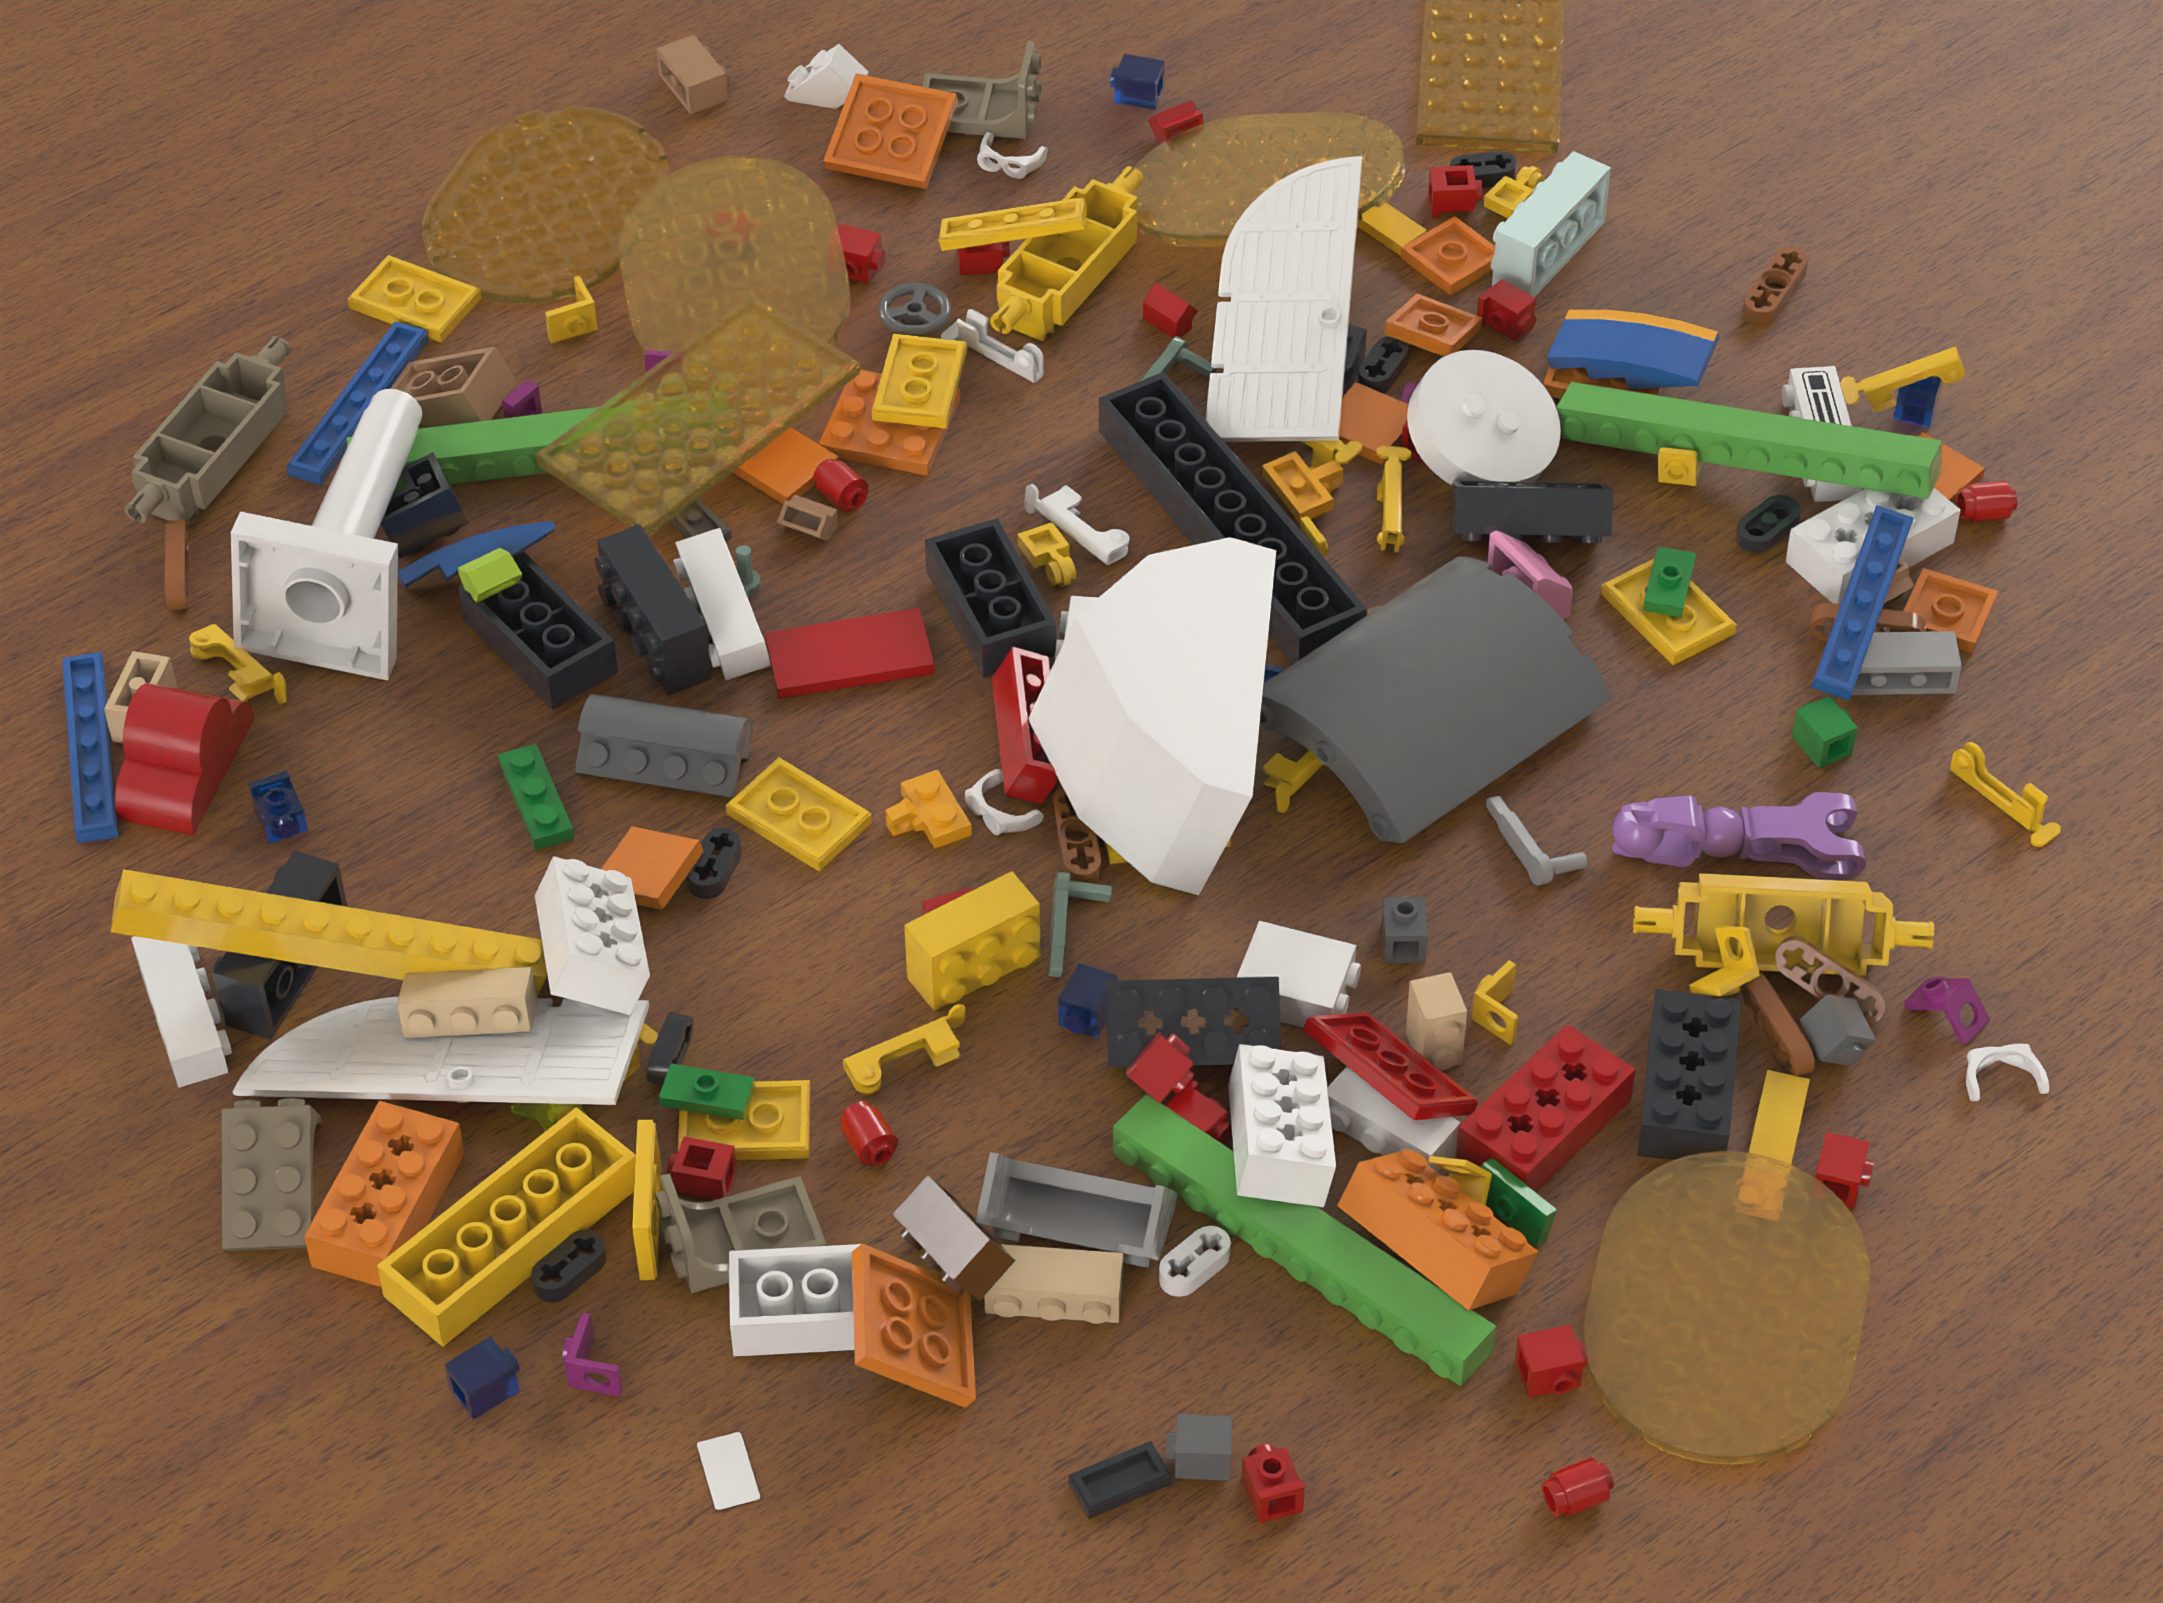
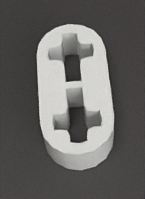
[1159,1226,1231,1297]

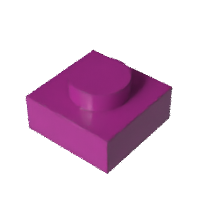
[502,380,542,418]

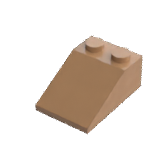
[390,346,517,427]

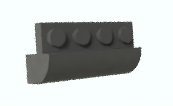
[575,694,755,798]

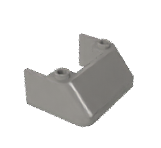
[975,1152,1178,1268]

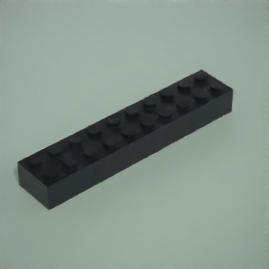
[1099,372,1368,664]

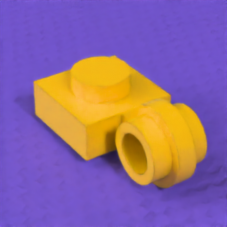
[1484,166,1546,218]
[1017,523,1076,587]

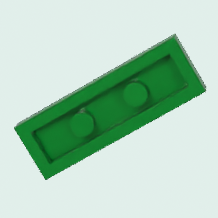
[497,743,574,850]

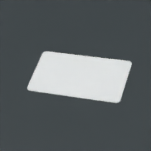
[697,1432,760,1510]

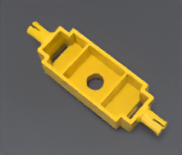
[990,166,1144,342]
[1633,873,1934,976]

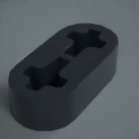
[1450,151,1517,188]
[1358,336,1409,394]
[688,828,741,899]
[647,1012,694,1085]
[531,1230,606,1302]

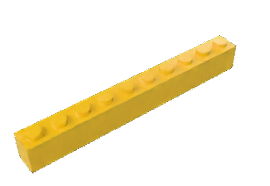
[111,869,547,996]

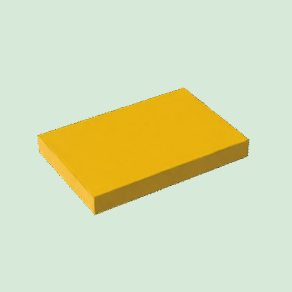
[348,255,482,343]
[872,334,967,429]
[1601,558,1737,666]
[726,757,872,872]
[678,1080,810,1160]
[632,1120,662,1280]

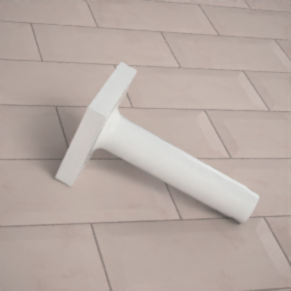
[231,389,423,680]

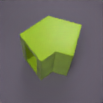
[457,548,522,603]

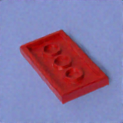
[764,608,935,699]
[1302,1012,1478,1121]

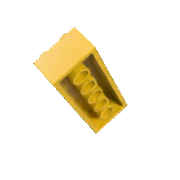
[377,1107,636,1347]

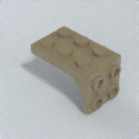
[922,41,1042,139]
[222,1098,322,1251]
[655,1174,827,1293]

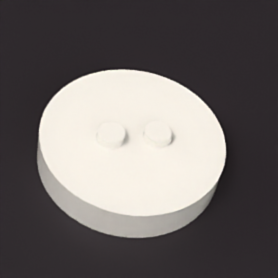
[1407,350,1561,485]

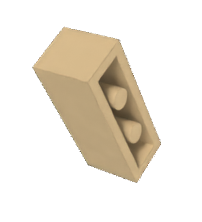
[397,967,538,1038]
[984,1244,1123,1324]

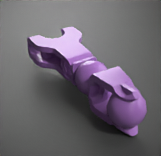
[1612,792,1866,879]

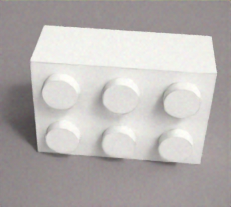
[729,1244,861,1357]

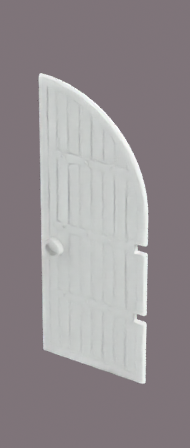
[1205,156,1363,442]
[233,997,649,1105]

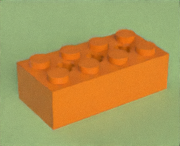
[304,1101,465,1287]
[1337,1149,1539,1311]

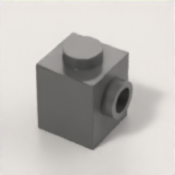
[1381,896,1428,963]
[1799,994,1876,1065]
[1166,1414,1232,1480]

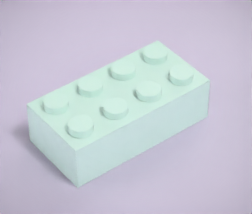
[1491,151,1611,298]

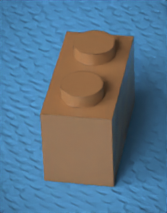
[656,35,730,114]

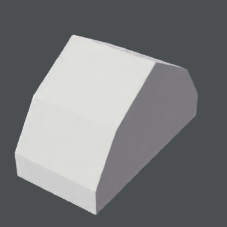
[1028,537,1276,895]

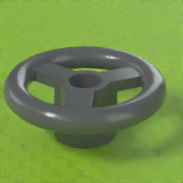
[878,283,952,337]

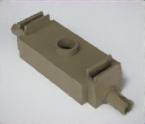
[124,336,291,525]

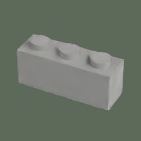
[1852,631,1962,695]

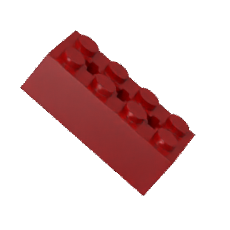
[1456,1024,1636,1193]

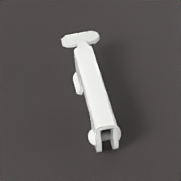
[941,309,1044,383]
[1024,484,1130,565]

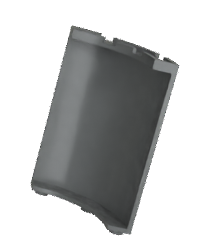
[1260,556,1613,843]

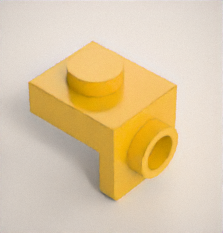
[1658,447,1704,486]

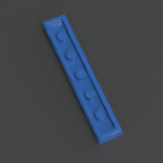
[286,321,429,485]
[1811,505,1914,700]
[62,652,119,843]

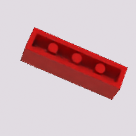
[992,647,1059,804]

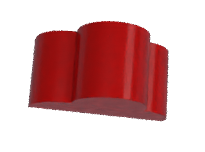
[115,683,255,835]

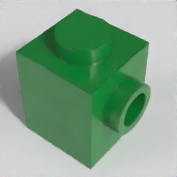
[1792,696,1858,769]

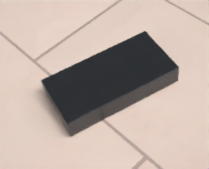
[1068,1441,1172,1519]

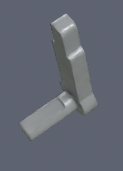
[1486,796,1588,886]

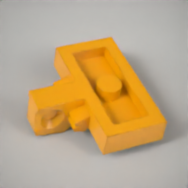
[1262,451,1344,523]
[885,769,972,849]

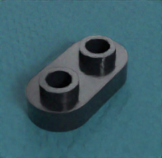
[1736,495,1801,553]

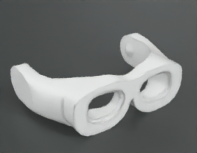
[977,132,1048,179]
[965,769,1044,836]
[1966,1044,2049,1101]

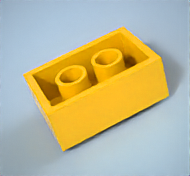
[904,871,1041,1011]

